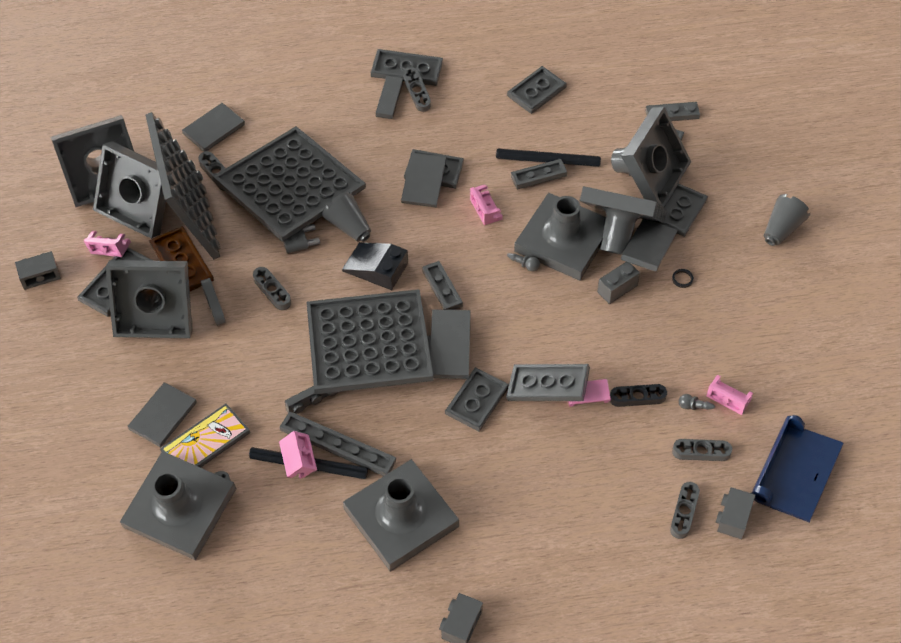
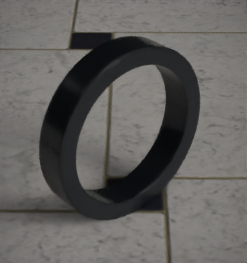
[672,269,694,288]

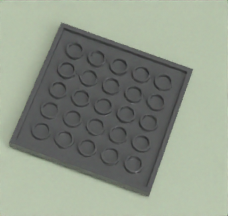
[145,112,221,260]
[213,126,366,242]
[306,289,434,394]

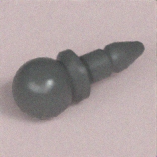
[507,253,540,272]
[678,394,715,410]

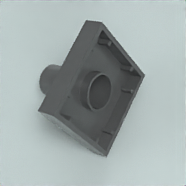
[611,107,691,207]
[51,115,134,207]
[93,141,166,239]
[580,186,667,255]
[514,192,606,281]
[106,260,193,338]
[120,451,237,561]
[343,459,459,572]

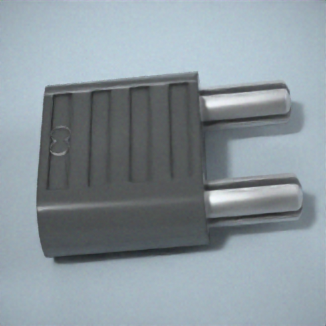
[283,224,320,254]

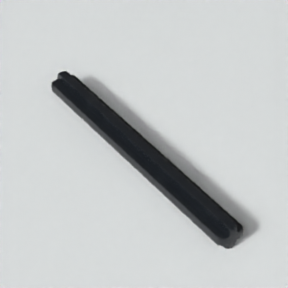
[496,148,601,167]
[249,447,368,479]

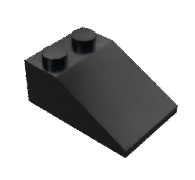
[342,242,408,291]

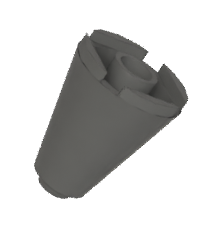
[322,191,371,242]
[764,194,811,246]

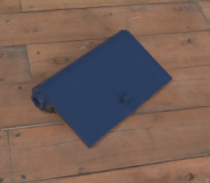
[751,415,844,523]

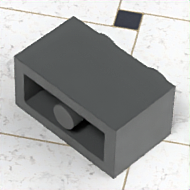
[15,251,61,290]
[597,262,640,304]
[715,487,755,540]
[439,593,483,643]

